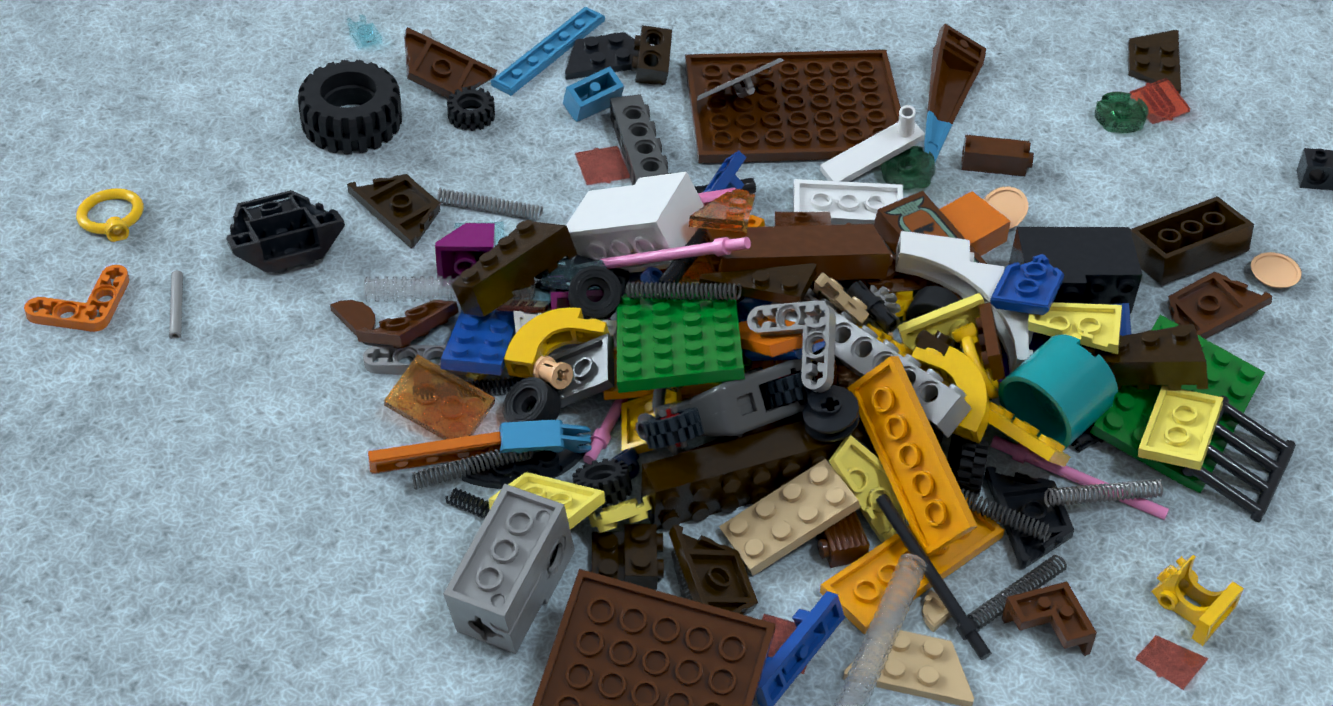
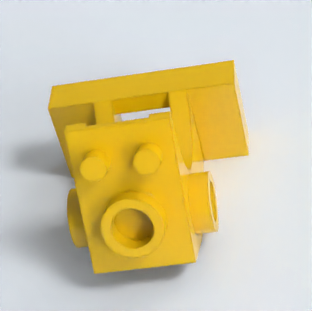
[1151,555,1244,646]

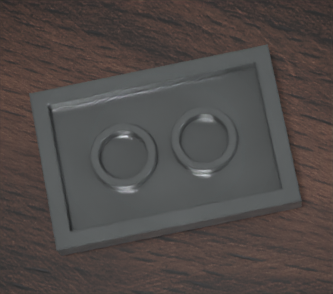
[531,333,614,410]

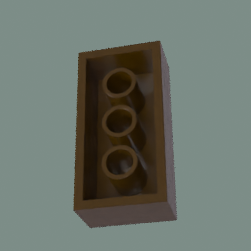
[1130,196,1254,285]

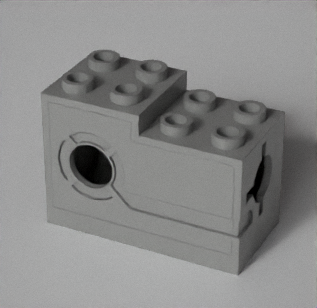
[443,484,575,654]

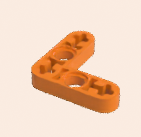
[24,265,129,332]

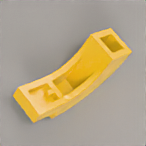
[504,308,610,378]
[911,346,990,444]

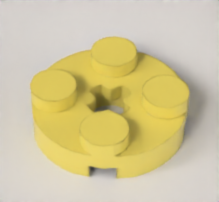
[588,496,653,533]

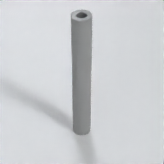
[169,270,183,339]

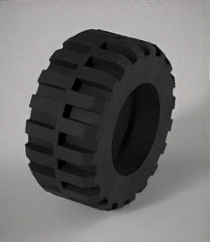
[298,60,402,154]

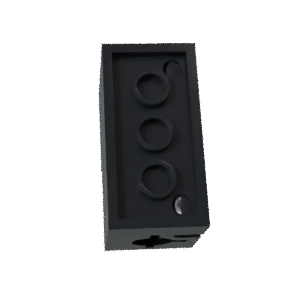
[1009,227,1142,314]

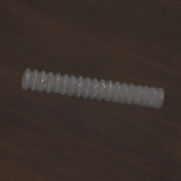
[364,276,535,302]
[833,553,927,706]

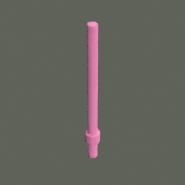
[599,237,751,269]
[583,398,629,465]
[990,436,1169,520]

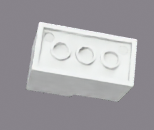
[566,172,710,273]

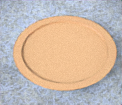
[984,186,1028,229]
[1251,252,1302,288]

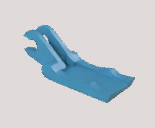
[499,420,592,453]

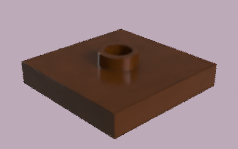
[775,212,831,226]

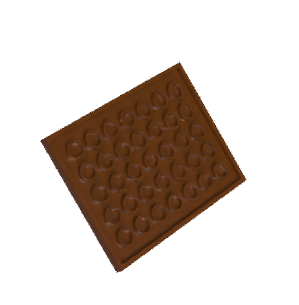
[685,49,911,163]

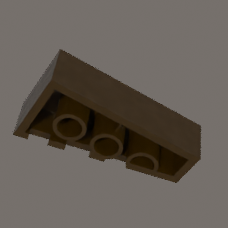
[451,220,578,317]
[1080,324,1208,390]

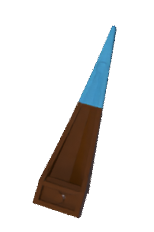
[922,24,986,181]

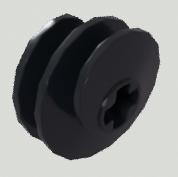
[803,385,860,442]

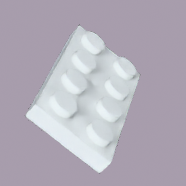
[793,179,903,225]

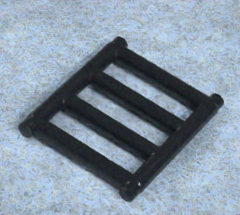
[1182,395,1296,522]

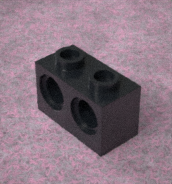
[1296,148,1333,191]

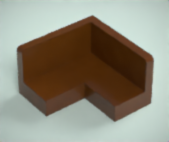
[1002,581,1097,656]

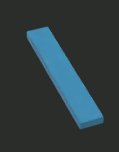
[491,6,605,96]

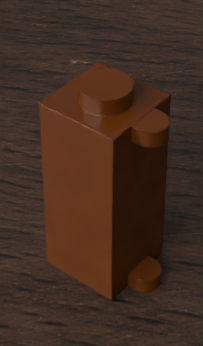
[961,135,1034,177]

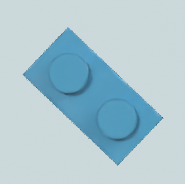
[562,66,624,122]

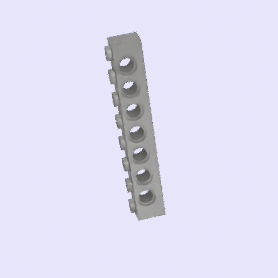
[771,288,972,438]

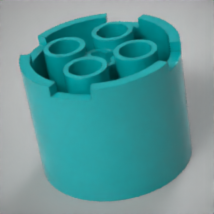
[998,334,1118,450]

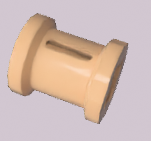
[533,356,573,390]

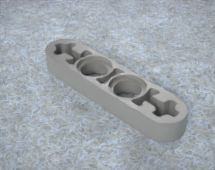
[363,345,467,375]

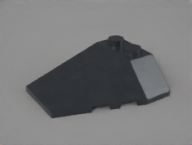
[226,190,345,273]

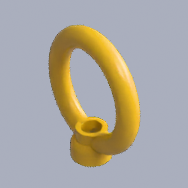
[76,188,144,242]
[951,322,999,399]

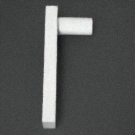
[820,105,925,182]

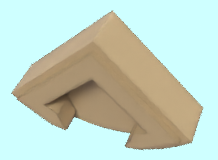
[922,590,952,632]

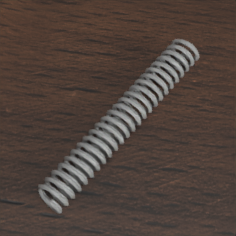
[437,188,543,221]
[1044,478,1163,507]

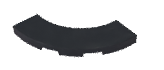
[462,444,586,489]

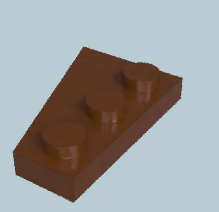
[356,300,459,349]
[975,302,1005,381]

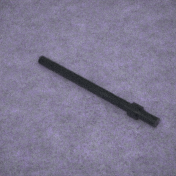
[876,494,992,660]

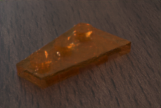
[689,189,755,233]

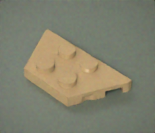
[813,272,869,326]
[843,627,974,706]

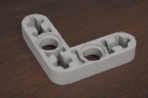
[747,301,836,393]

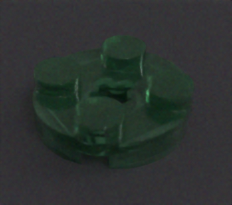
[1094,92,1148,133]
[881,146,936,190]

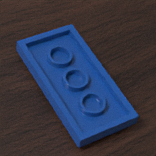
[441,307,516,376]

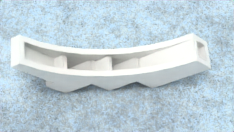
[895,231,1034,373]

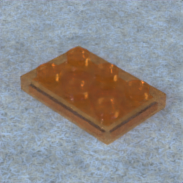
[384,354,495,440]

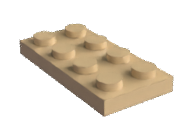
[719,459,861,576]

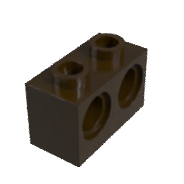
[631,25,672,85]

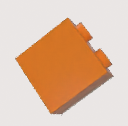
[939,191,1011,256]

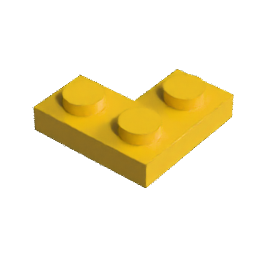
[621,387,682,454]

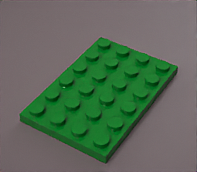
[617,291,745,393]
[1090,314,1265,493]

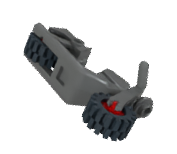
[636,358,817,455]

